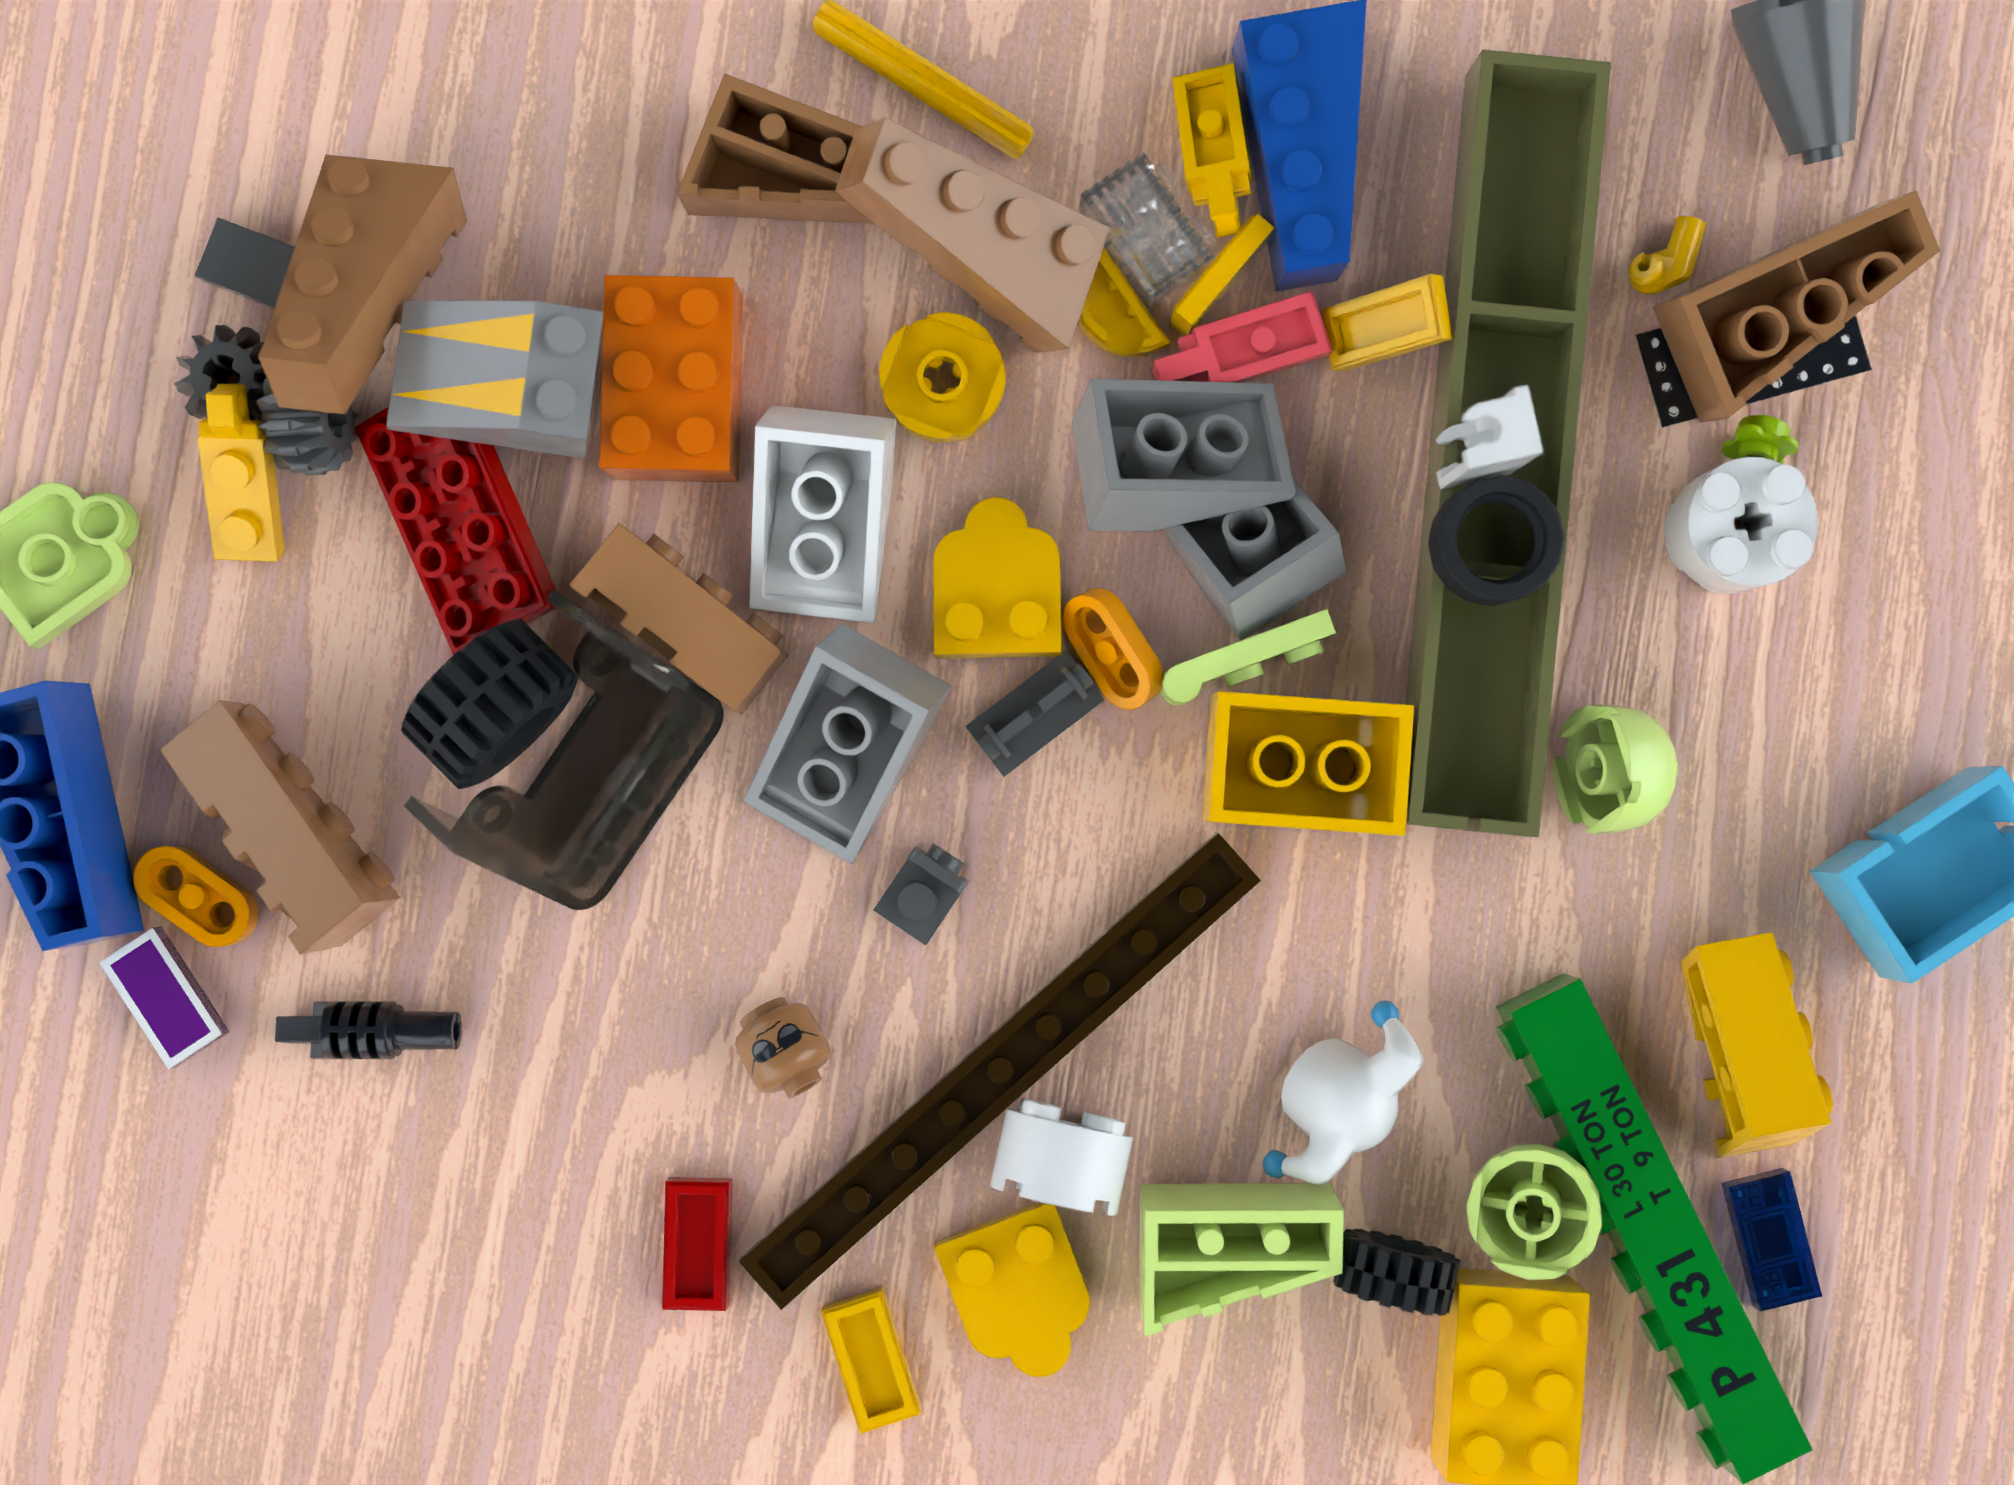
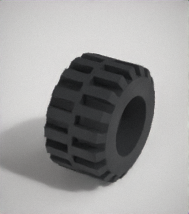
[401,619,578,789]

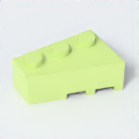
[1139,1183,1344,1337]

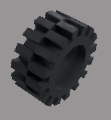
[1333,1229,1460,1316]

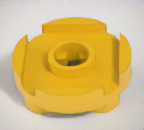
[879,312,1006,443]

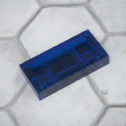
[1721,1168,1822,1312]

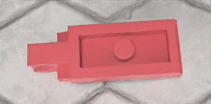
[1150,291,1333,383]

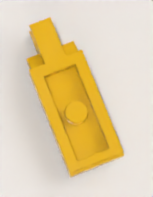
[1172,63,1253,238]
[197,384,285,562]

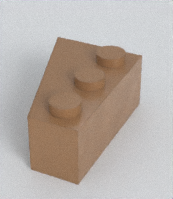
[569,523,789,714]

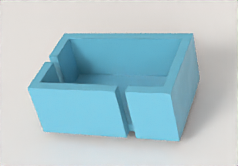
[1809,766,2014,984]

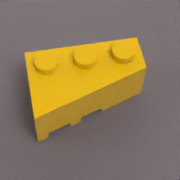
[1681,932,1833,1159]

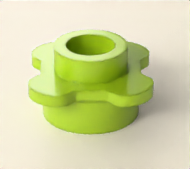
[1721,415,1799,464]

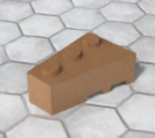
[677,73,875,224]

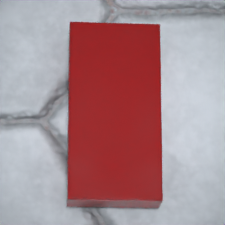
[662,1177,732,1311]

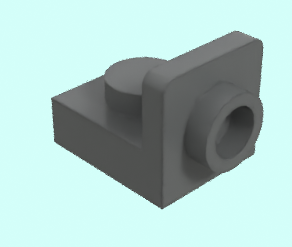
[873,843,969,945]

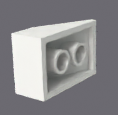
[749,405,896,623]

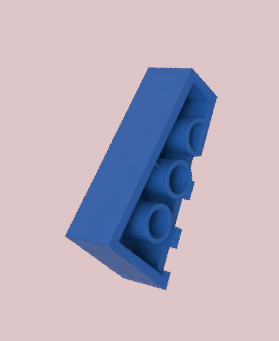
[1232,0,1367,292]
[0,681,144,951]

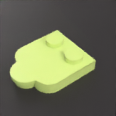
[0,483,139,650]

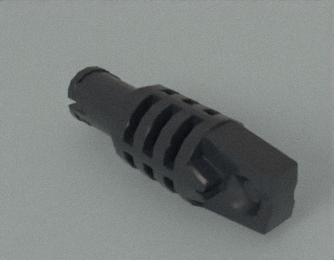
[275,1001,462,1059]

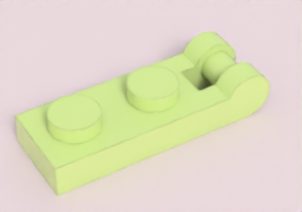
[1160,609,1336,705]

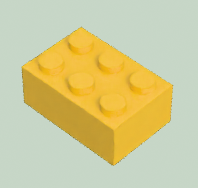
[1430,1268,1590,1485]

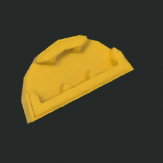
[1078,247,1170,357]

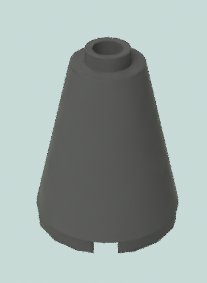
[1731,0,1866,165]

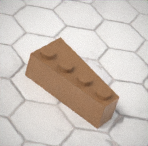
[835,118,1110,353]
[259,154,467,414]
[1653,190,1940,423]
[159,700,401,955]

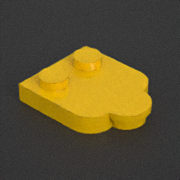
[933,497,1062,659]
[934,1202,1090,1377]

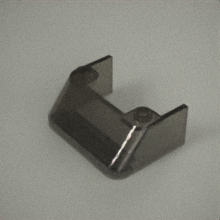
[404,589,724,910]

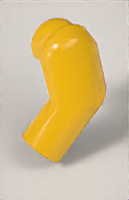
[1628,216,1707,295]

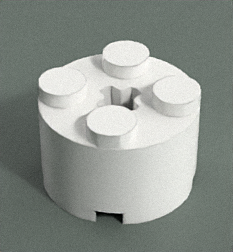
[1664,457,1818,594]
[990,1098,1133,1216]

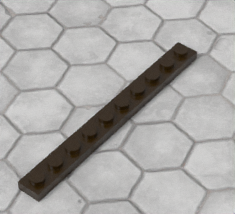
[739,832,1261,1310]

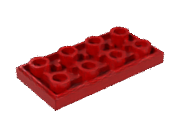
[354,407,563,655]

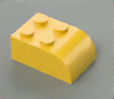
[1202,691,1414,836]

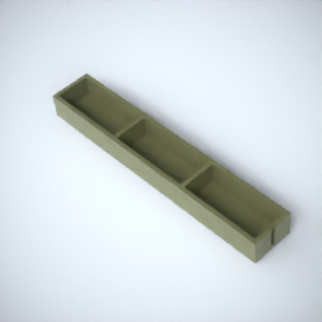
[1405,49,1611,837]

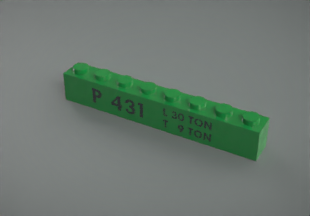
[1496,973,1813,1485]

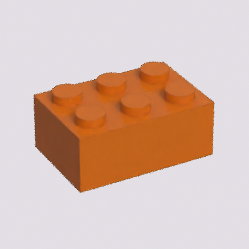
[599,275,743,483]

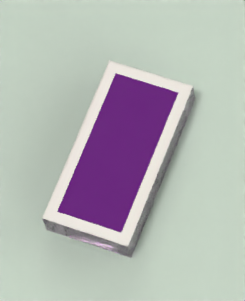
[99,926,230,1070]

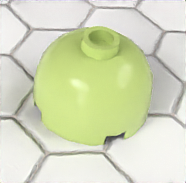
[1553,705,1678,834]
[1466,1143,1602,1280]

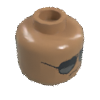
[735,997,830,1098]

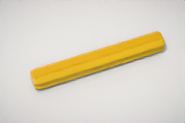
[812,0,1034,159]

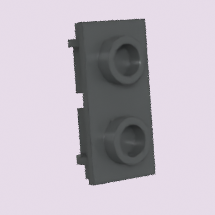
[965,650,1104,777]

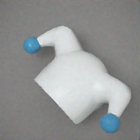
[1263,1000,1424,1185]

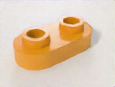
[1063,588,1164,710]
[133,846,258,947]

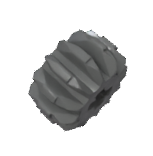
[174,325,267,421]
[257,378,358,475]

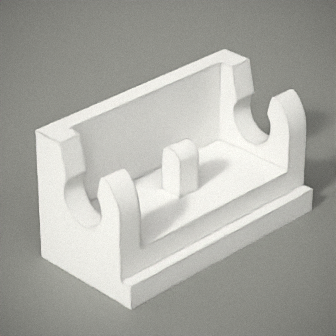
[1436,385,1543,490]

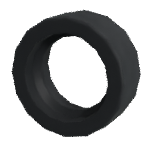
[1428,475,1564,606]

